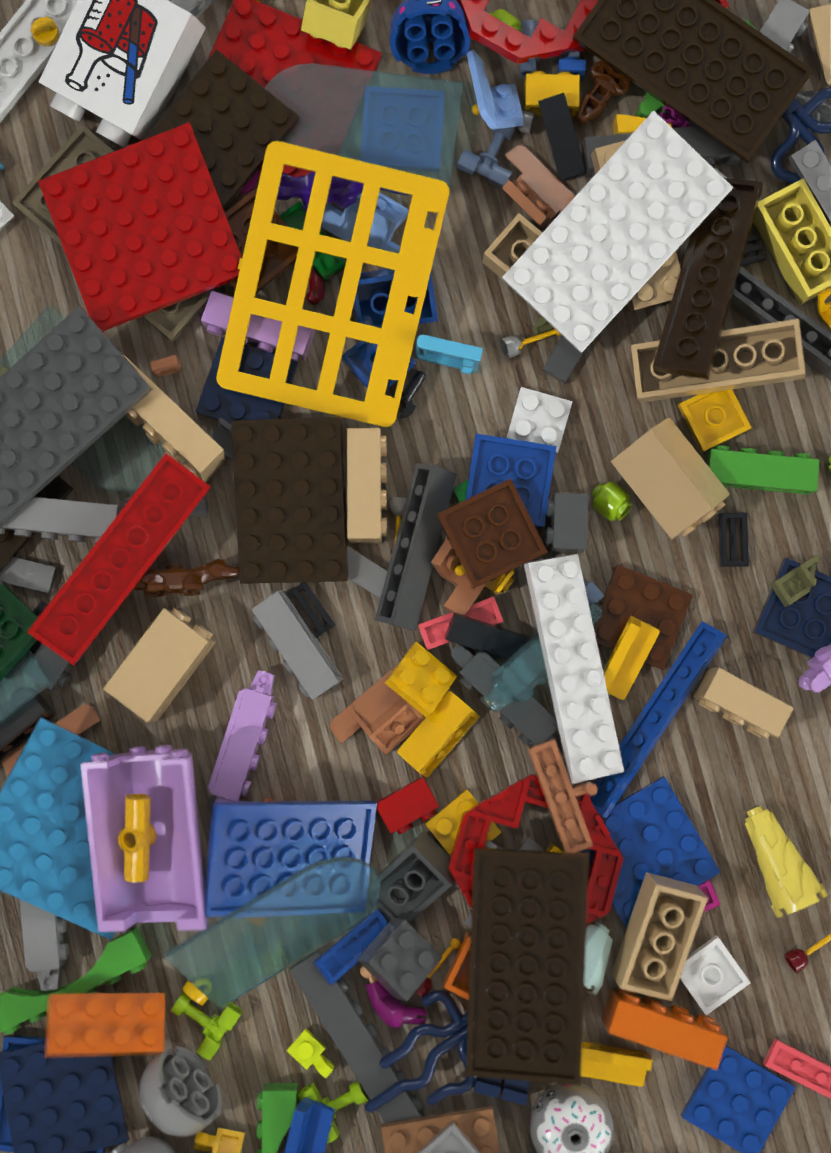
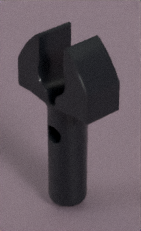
[391,371,426,419]

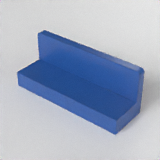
[285,1097,335,1153]

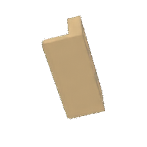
[809,4,831,86]

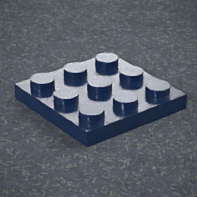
[195,337,298,424]
[753,558,831,658]

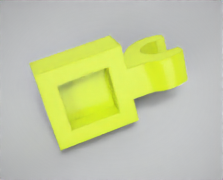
[287,1028,335,1078]

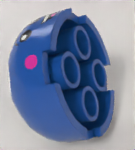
[390,0,470,74]

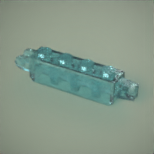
[484,604,603,712]

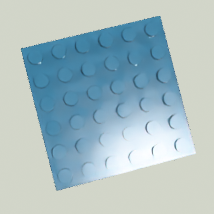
[0,717,116,940]

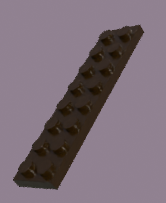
[653,178,762,380]

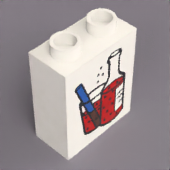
[39,0,206,147]

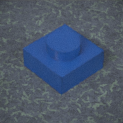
[556,57,586,82]

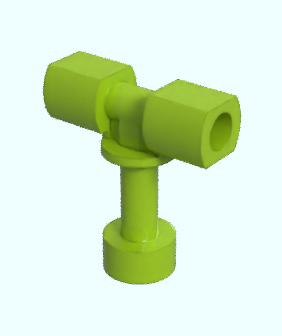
[170,992,243,1061]
[297,1080,370,1144]

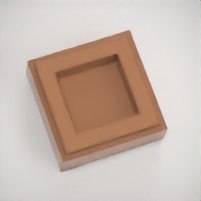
[150,355,183,377]

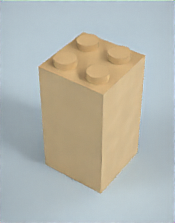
[611,417,730,540]
[103,608,216,723]

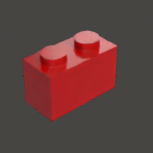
[375,776,439,835]

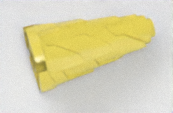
[745,805,828,918]

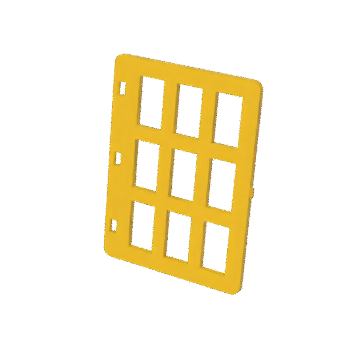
[216,141,449,427]

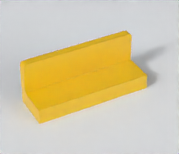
[603,616,660,700]
[397,691,480,779]
[581,1041,653,1087]

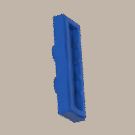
[313,909,388,985]

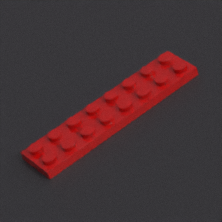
[28,453,211,666]

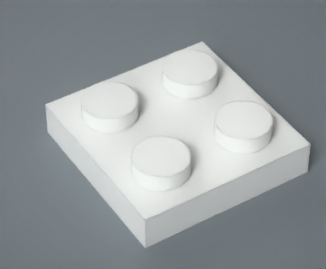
[506,387,573,454]
[680,935,751,1015]

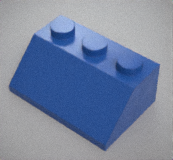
[354,269,438,328]

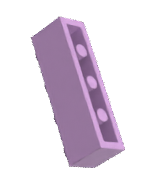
[201,290,315,362]

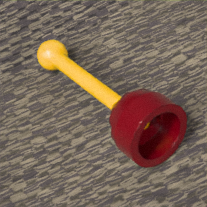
[784,933,831,974]
[415,938,460,998]

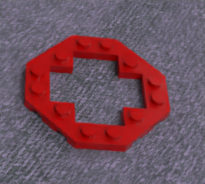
[456,0,599,64]
[448,774,624,925]

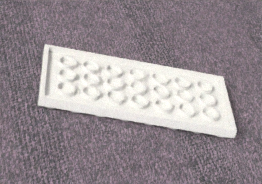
[501,111,733,353]

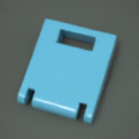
[416,335,483,375]

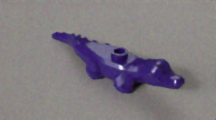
[277,172,408,212]

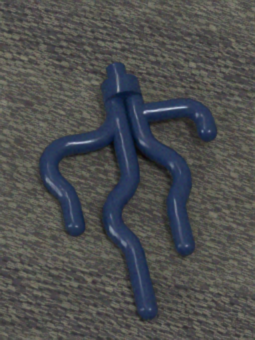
[770,87,831,184]
[365,990,478,1113]

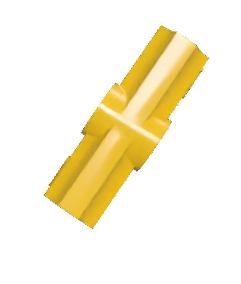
[118,793,156,883]

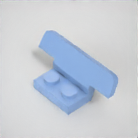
[467,49,523,130]
[321,193,409,254]

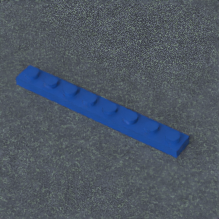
[588,621,727,818]

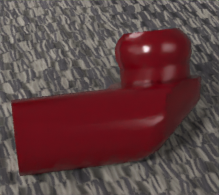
[306,268,326,305]

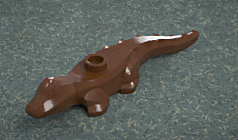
[575,61,630,125]
[132,559,239,597]

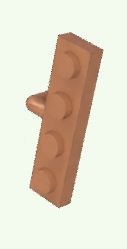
[527,739,597,853]

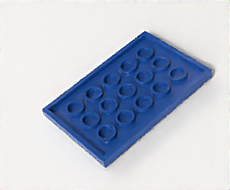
[204,801,377,917]

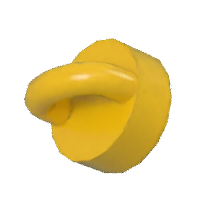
[30,17,60,47]
[182,975,211,1005]

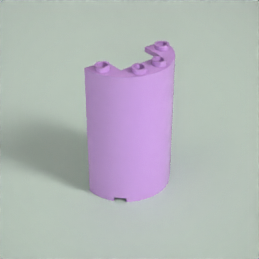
[81,745,209,932]

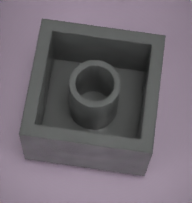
[544,493,588,554]
[357,918,442,1001]

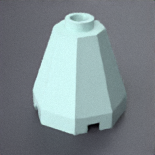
[584,922,613,995]

